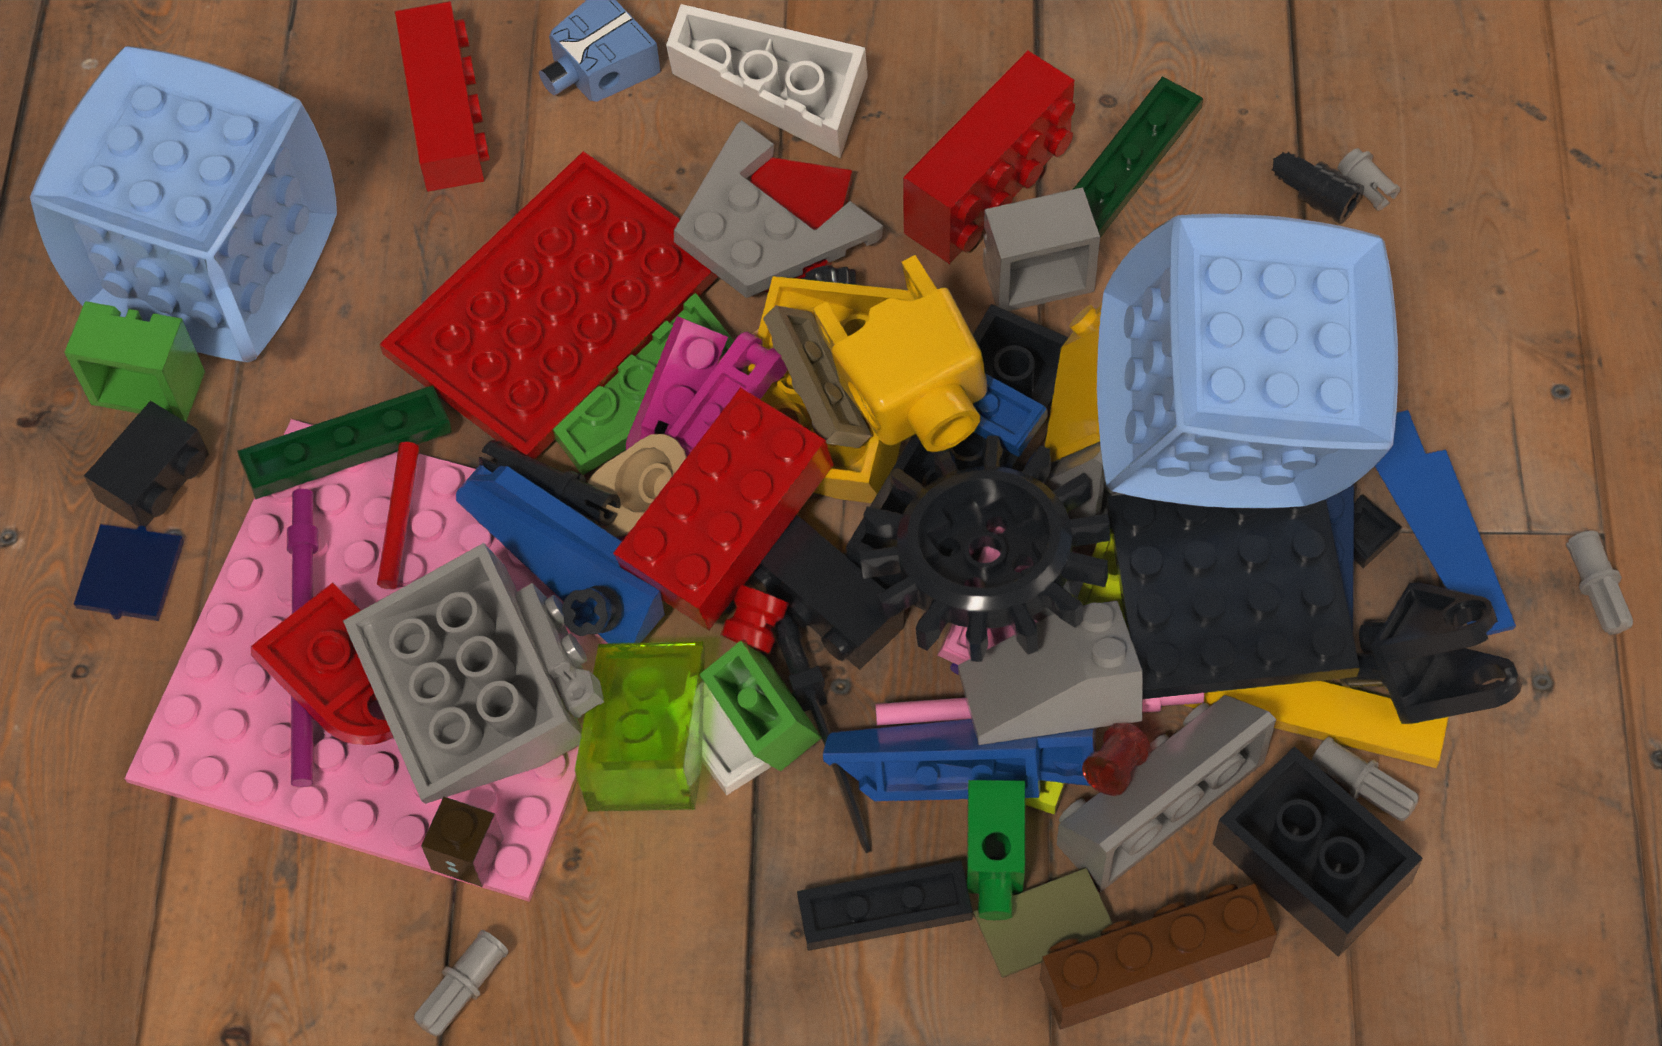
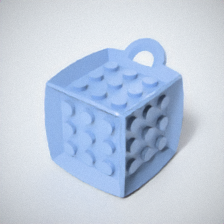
[30,46,337,362]
[1097,214,1398,508]

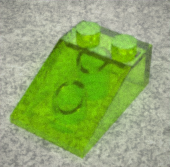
[574,641,705,812]

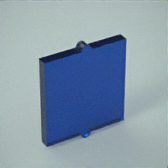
[74,524,184,621]

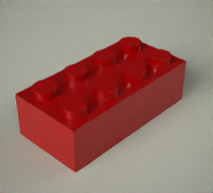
[903,50,1075,265]
[613,387,834,631]

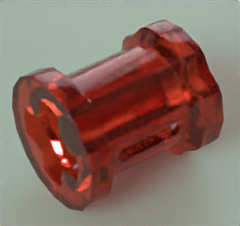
[1082,723,1152,796]

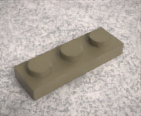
[763,305,872,448]

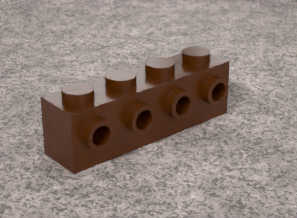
[1039,883,1277,1030]

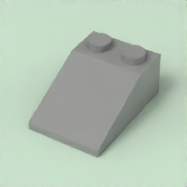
[958,601,1142,745]

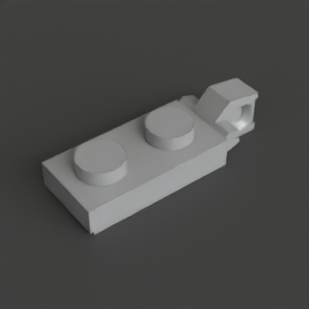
[515,583,604,719]

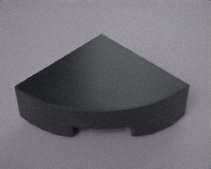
[1353,495,1401,569]

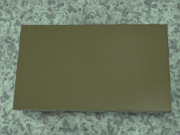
[973,868,1113,978]

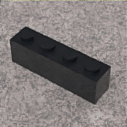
[748,515,904,670]

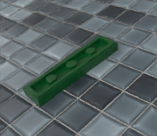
[1072,76,1203,238]
[237,385,452,499]

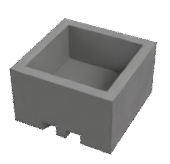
[983,187,1100,311]

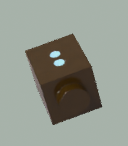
[421,796,504,887]

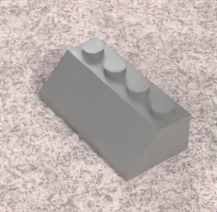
[1056,695,1276,893]

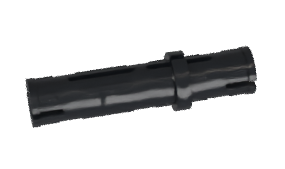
[479,440,621,526]

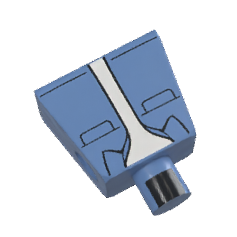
[539,0,661,102]

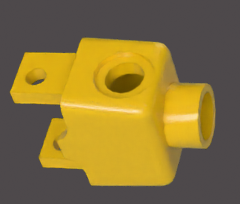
[813,255,988,452]

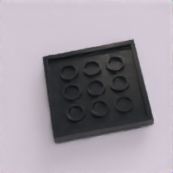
[1107,494,1360,699]

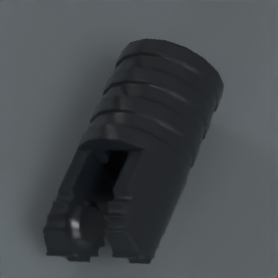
[1271,152,1364,224]

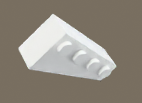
[666,4,868,158]

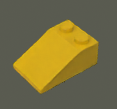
[1045,303,1102,463]

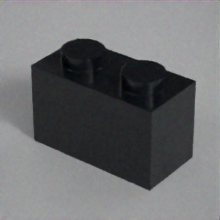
[84,400,209,530]

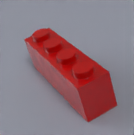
[395,1,490,192]

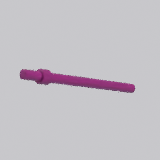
[287,488,319,787]

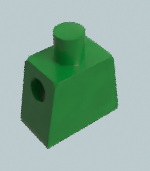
[967,780,1025,920]

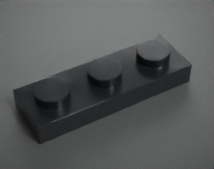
[797,861,973,951]

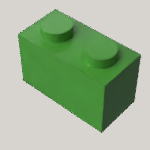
[699,641,822,771]

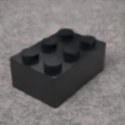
[1213,747,1423,957]

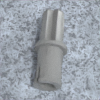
[1566,531,1633,635]
[1311,737,1419,821]
[414,930,509,1037]

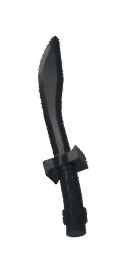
[773,613,871,853]

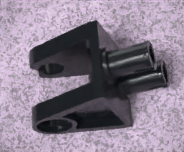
[1340,583,1522,724]

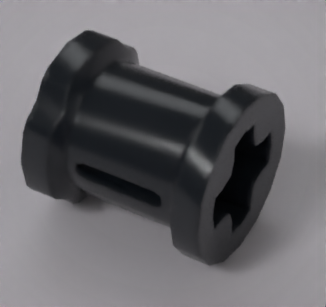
[562,585,624,636]

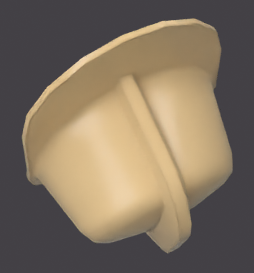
[584,434,687,537]

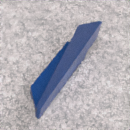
[1375,410,1516,635]
[456,465,665,657]
[823,719,1097,801]

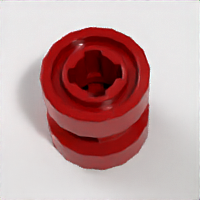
[720,585,789,654]

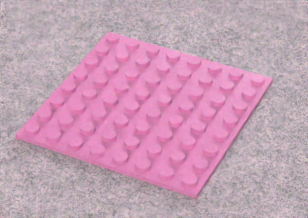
[124,419,627,902]

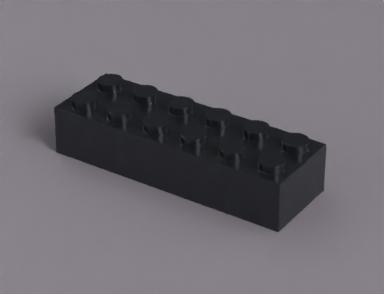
[846,304,1069,611]

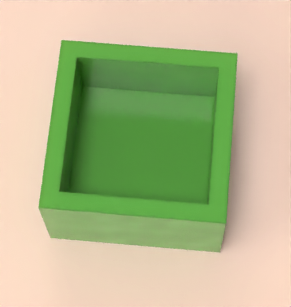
[64,301,205,422]

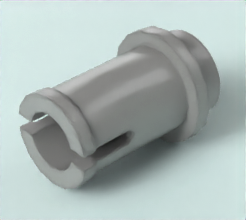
[1337,148,1400,211]

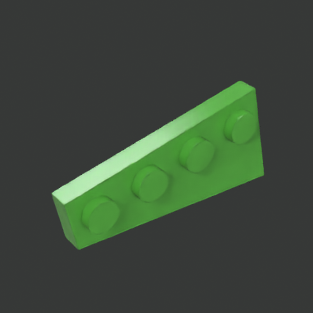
[553,293,734,475]

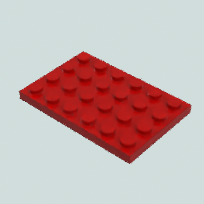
[379,151,718,459]

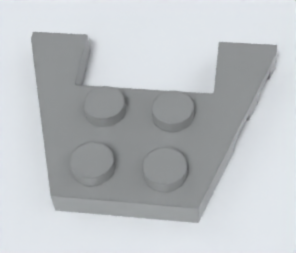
[674,120,883,298]

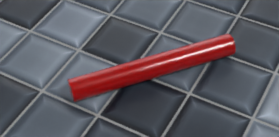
[377,442,419,589]

